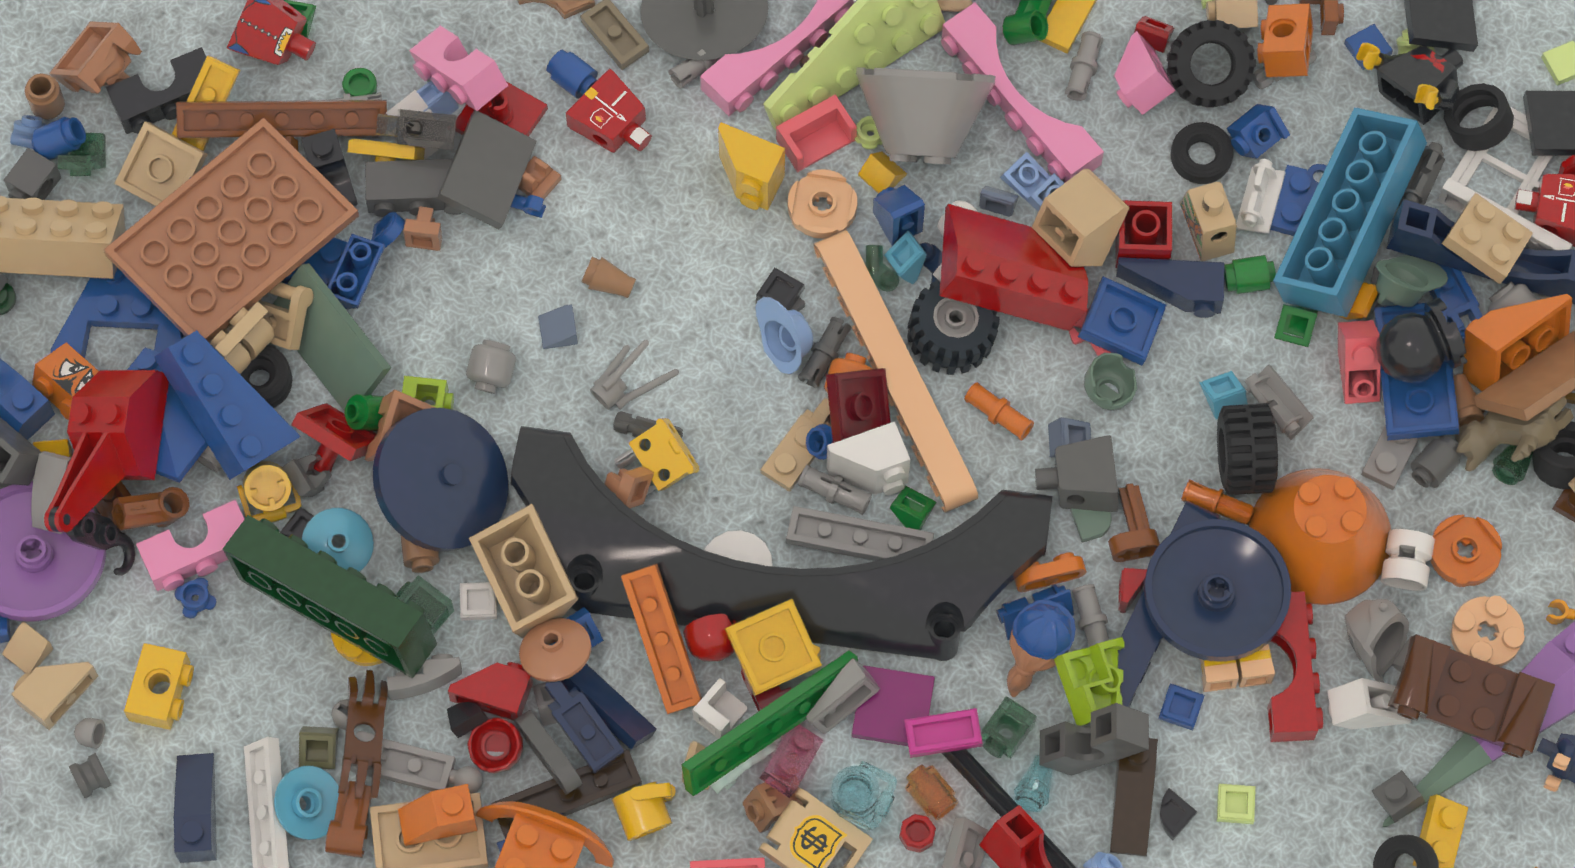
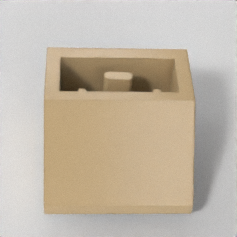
[1032,169,1130,267]

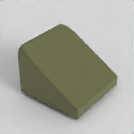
[299,726,339,769]

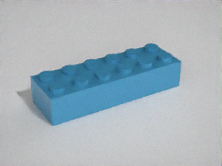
[1273,107,1427,317]

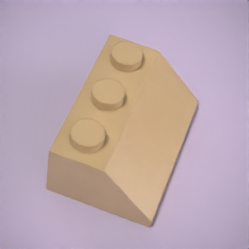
[469,504,578,638]

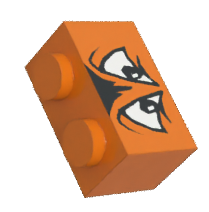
[32,343,99,420]

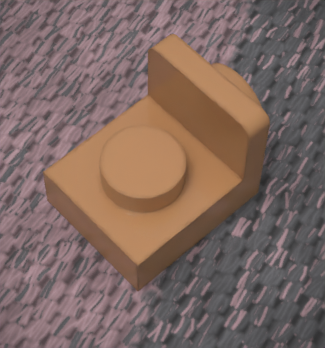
[743,772,806,833]

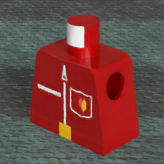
[566,68,652,153]
[1514,174,1575,247]

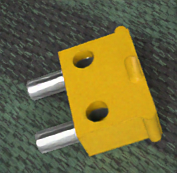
[614,418,700,495]

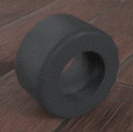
[1533,421,1575,489]

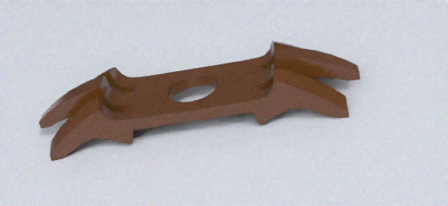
[338,670,388,799]

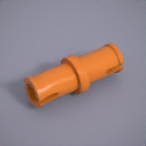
[964,382,1034,440]

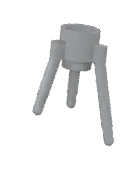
[590,340,679,410]

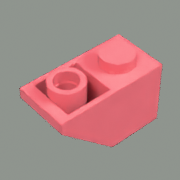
[1338,320,1380,404]

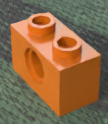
[1257,3,1314,77]

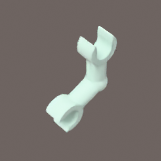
[710,742,780,794]

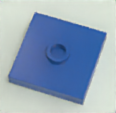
[1078,276,1167,366]

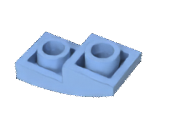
[1000,152,1064,211]

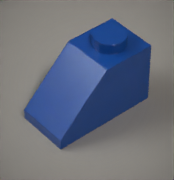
[873,185,925,246]

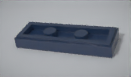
[561,664,657,750]

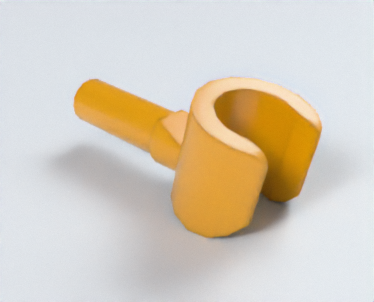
[1546,599,1575,625]

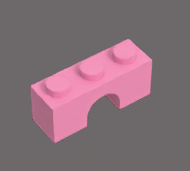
[409,25,508,111]
[136,499,244,591]

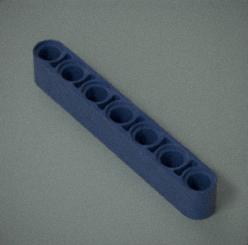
[1118,501,1220,707]

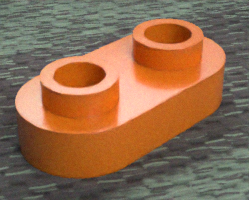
[1014,552,1087,592]

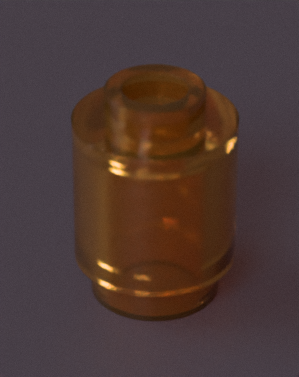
[905,764,959,820]

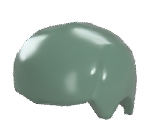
[1084,353,1137,410]

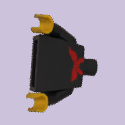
[1356,43,1463,125]

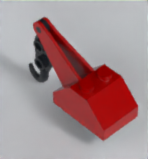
[44,370,169,576]

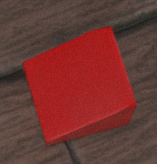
[1118,568,1147,613]

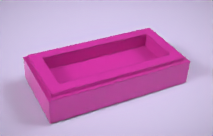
[904,708,983,758]

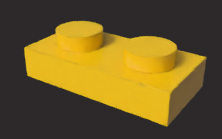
[1413,794,1468,868]

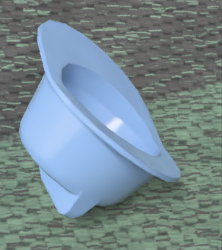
[755,297,813,374]

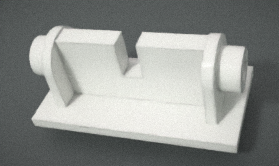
[1236,159,1286,234]

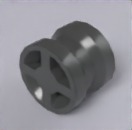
[69,753,111,798]

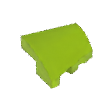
[1054,637,1125,726]

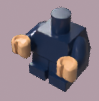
[1537,733,1575,792]

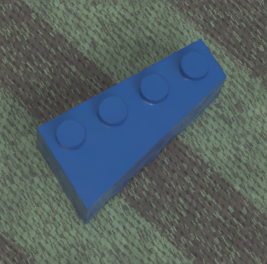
[154,330,301,480]

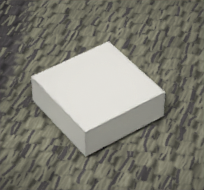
[460,582,497,621]

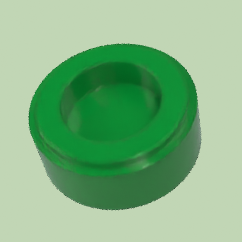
[342,68,377,97]

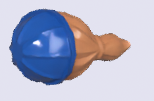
[1007,600,1076,697]

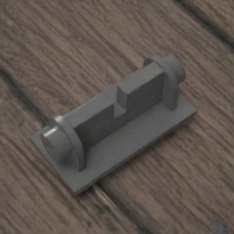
[1399,142,1445,206]

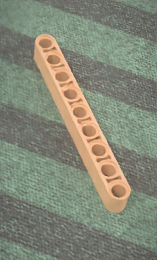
[814,230,978,513]

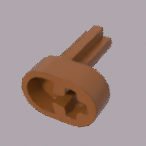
[1108,483,1160,562]

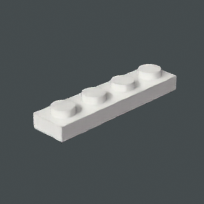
[244,737,289,868]

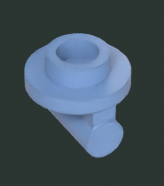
[10,115,46,149]

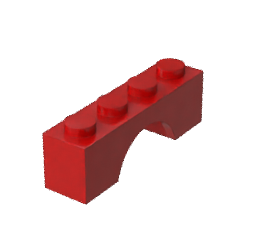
[1267,591,1323,742]
[979,805,1052,868]

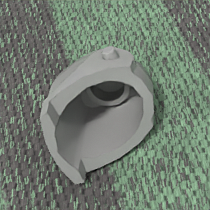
[1345,599,1409,683]

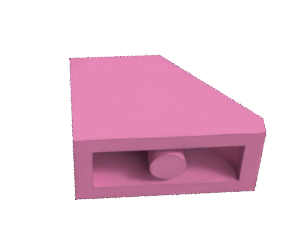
[1114,31,1176,115]

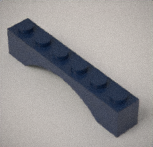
[1386,199,1575,304]

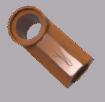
[111,487,190,530]
[325,781,372,858]

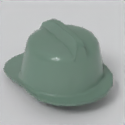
[1376,255,1448,307]

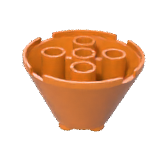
[1249,468,1391,605]

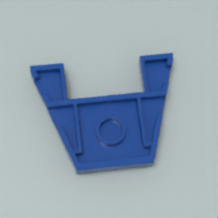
[50,268,184,358]

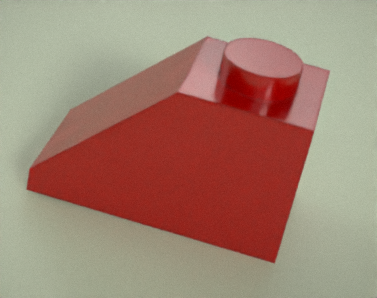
[448,662,533,721]

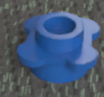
[174,577,217,619]

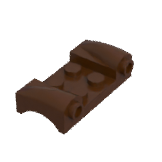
[1388,634,1555,759]

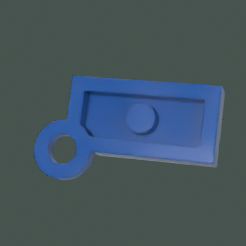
[1270,164,1327,236]

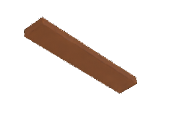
[176,100,387,138]

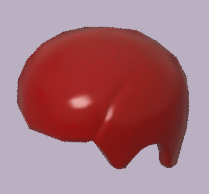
[683,614,737,662]
[467,718,523,774]

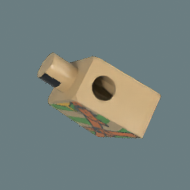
[1180,182,1237,261]

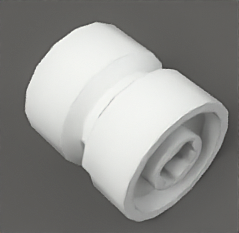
[1380,529,1435,591]

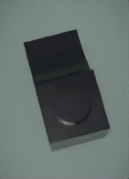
[301,129,358,206]

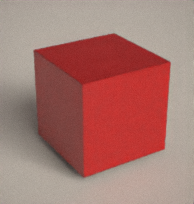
[1115,200,1172,268]

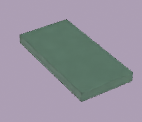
[273,263,392,411]

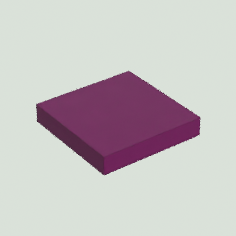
[852,665,935,746]

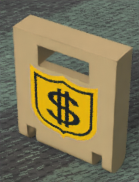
[758,788,873,868]

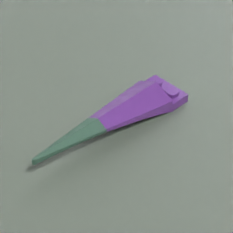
[1382,621,1575,827]

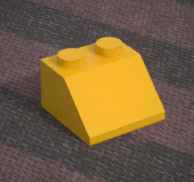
[718,122,785,210]

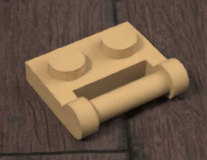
[248,282,314,350]

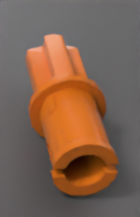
[1181,479,1254,524]

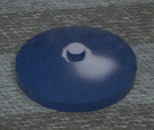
[373,408,509,552]
[1144,519,1291,661]

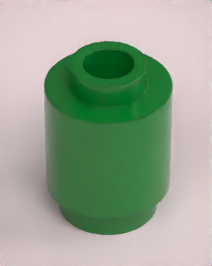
[1224,255,1276,294]
[344,394,384,431]

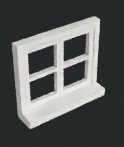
[1438,107,1573,250]

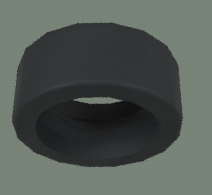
[1443,83,1514,151]

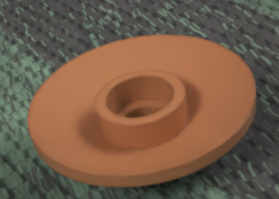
[519,618,592,682]

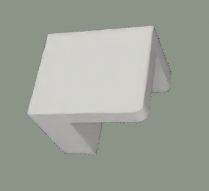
[692,678,748,739]

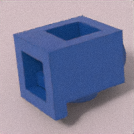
[1226,104,1290,159]

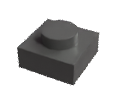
[1372,770,1425,823]

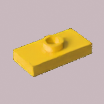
[347,139,425,162]

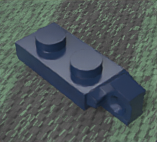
[545,681,624,774]

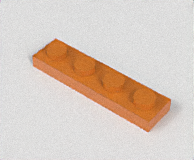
[621,564,702,714]

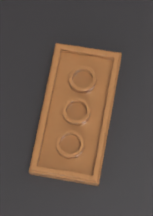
[1474,331,1575,421]

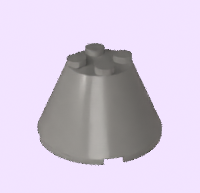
[856,67,996,164]

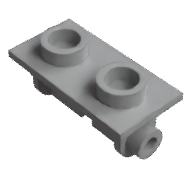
[1245,364,1314,440]

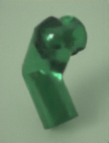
[866,245,899,292]

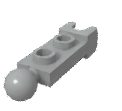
[350,731,482,794]

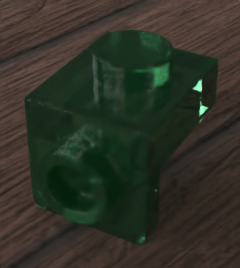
[58,132,106,176]

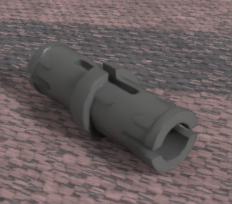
[798,317,851,388]

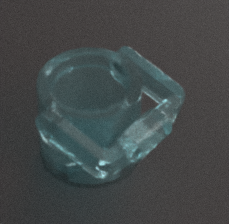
[831,761,897,831]

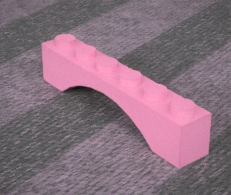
[700,0,857,116]
[941,2,1104,182]

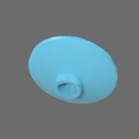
[302,508,374,572]
[274,766,339,840]

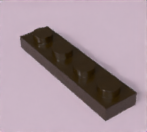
[491,749,642,839]

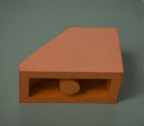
[398,784,478,846]

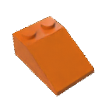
[1463,294,1572,391]

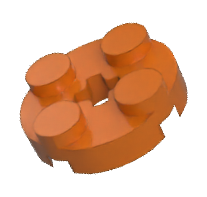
[1430,515,1502,587]

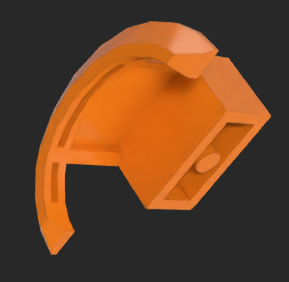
[475,801,614,868]

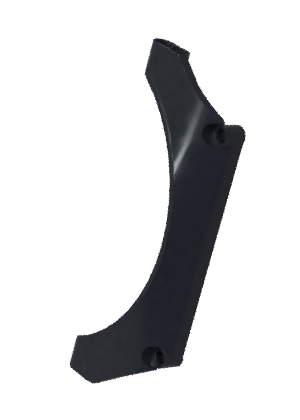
[510,426,1052,661]

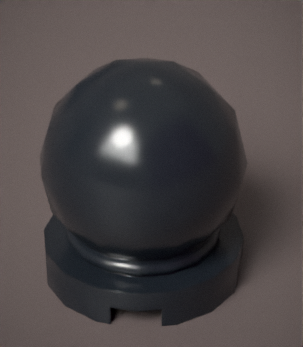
[1376,298,1467,383]

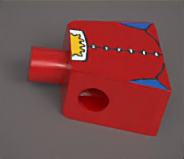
[227,0,316,65]

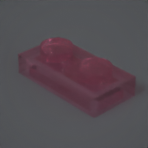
[759,724,823,798]

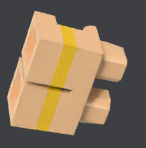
[1200,644,1275,692]

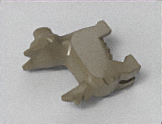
[1455,396,1574,471]

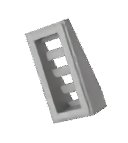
[806,658,880,734]

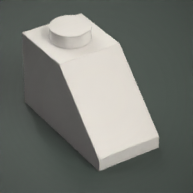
[1327,678,1412,729]

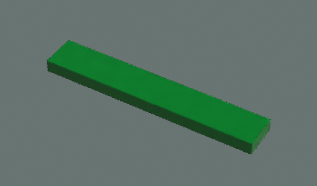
[681,650,858,796]

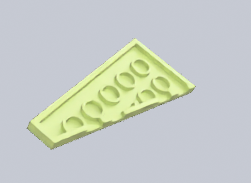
[763,0,945,131]

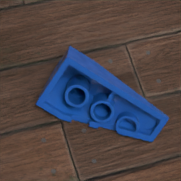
[0,358,55,440]

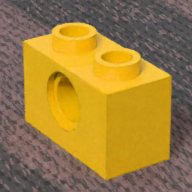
[124,643,194,730]

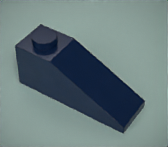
[1116,257,1224,318]
[173,753,217,863]

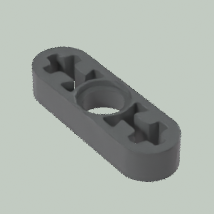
[514,710,582,795]

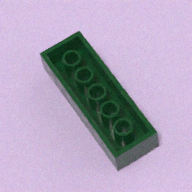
[223,515,437,679]

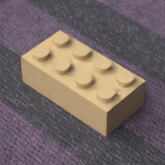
[0,196,126,279]

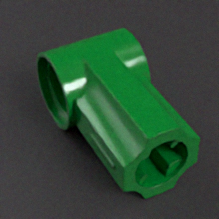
[1002,0,1052,45]

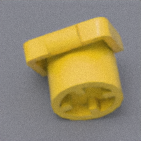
[237,461,302,522]
[612,782,676,841]

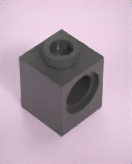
[4,148,62,200]

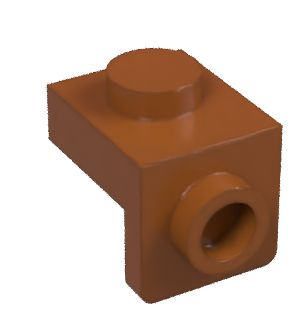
[1299,0,1344,35]

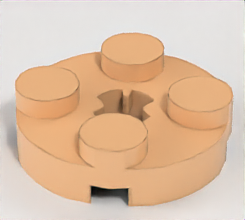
[788,169,857,239]
[1450,595,1525,667]

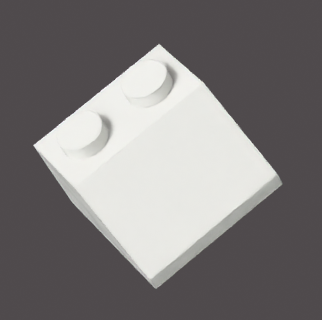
[827,421,910,495]

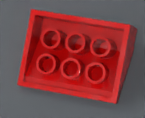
[940,204,1088,331]

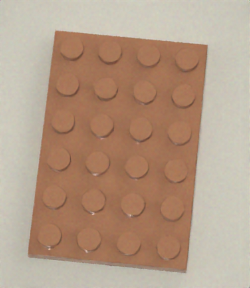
[104,118,359,342]

